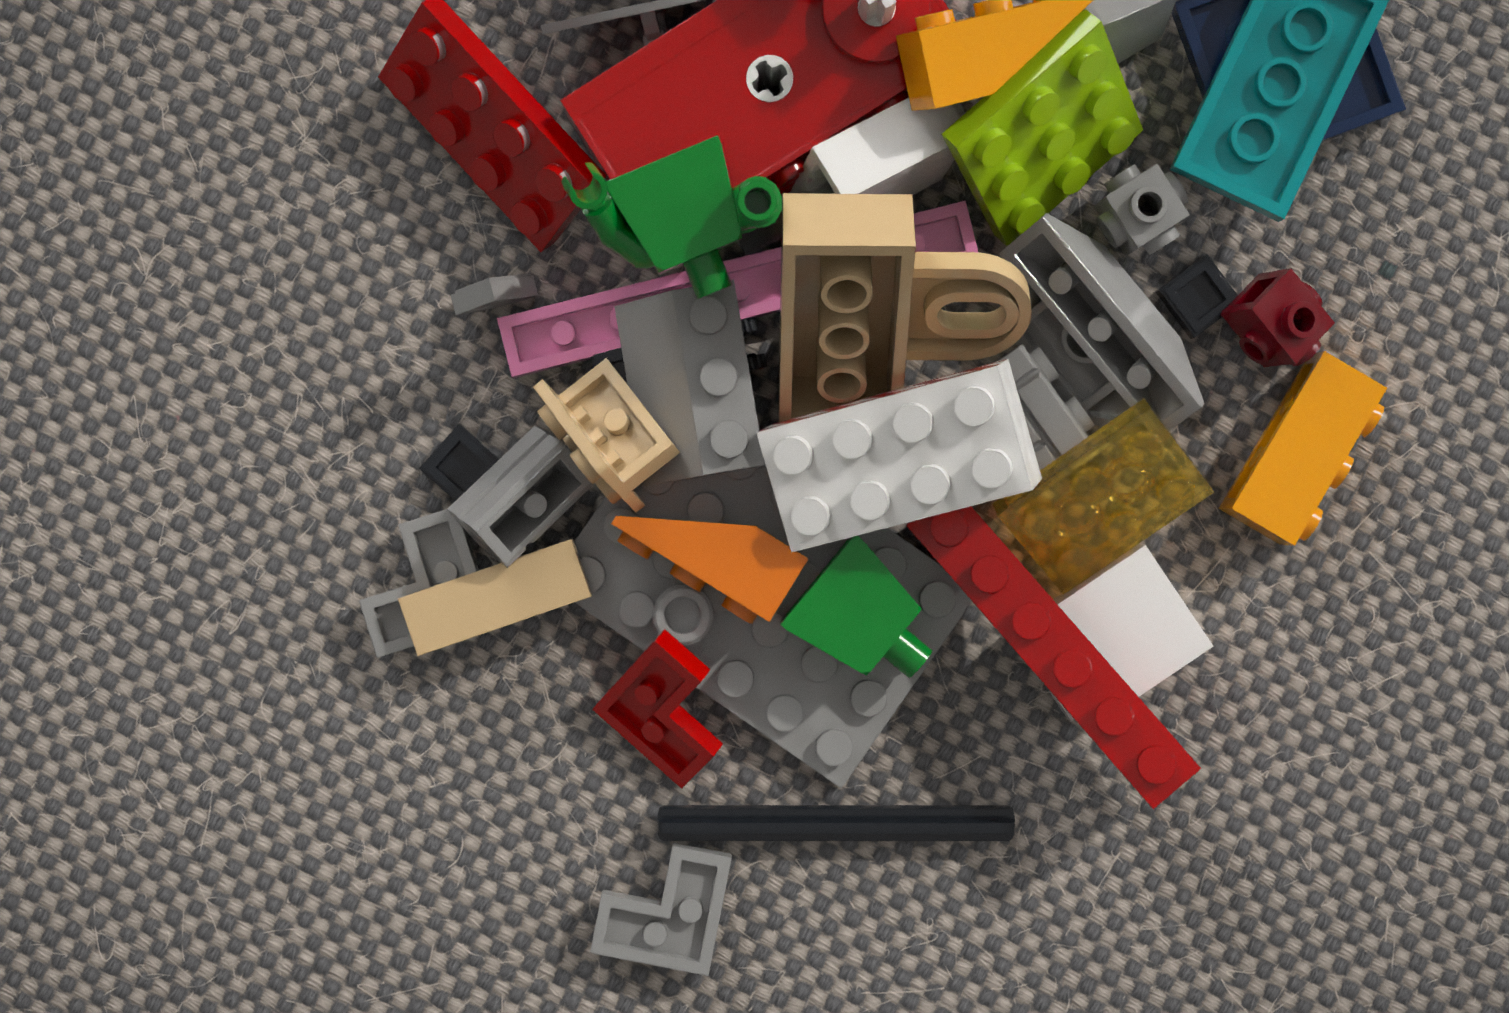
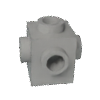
[1094,164,1190,256]

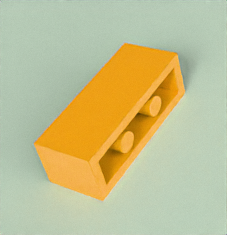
[1218,351,1387,546]

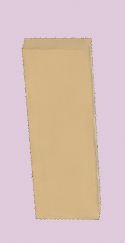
[398,539,592,656]

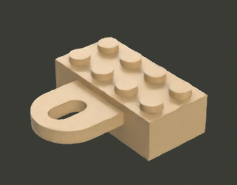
[778,193,1032,422]

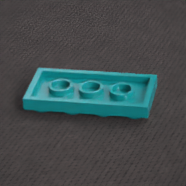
[1169,0,1389,222]

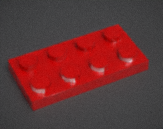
[378,0,607,252]

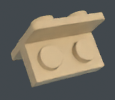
[533,358,680,513]

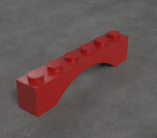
[906,506,1202,809]

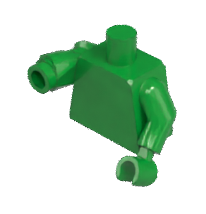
[562,135,782,299]

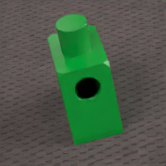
[779,536,933,679]

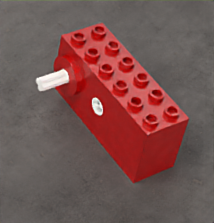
[560,0,956,197]

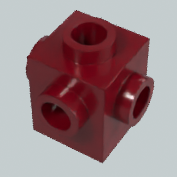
[1220,268,1335,367]

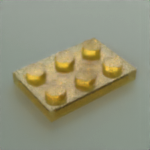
[993,398,1214,595]

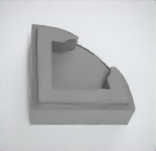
[451,273,538,315]

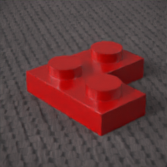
[592,629,723,789]

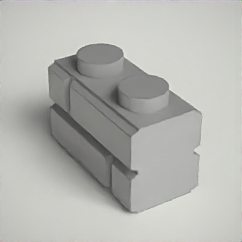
[998,344,1095,480]
[447,426,595,568]

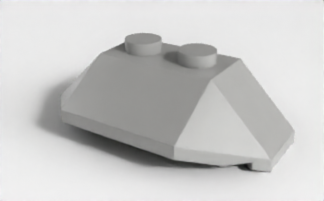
[999,213,1205,441]

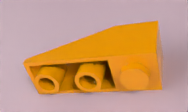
[896,0,1093,111]

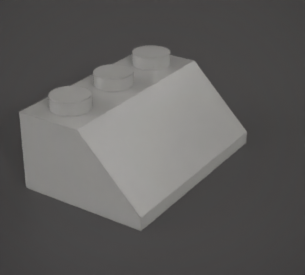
[614,280,765,486]

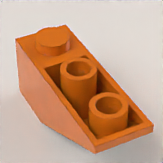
[611,516,808,624]

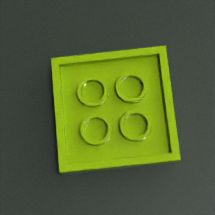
[941,9,1143,246]

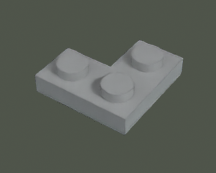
[359,509,479,658]
[590,842,732,976]

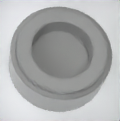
[652,584,714,646]

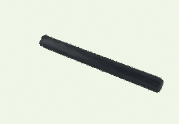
[657,805,1015,841]

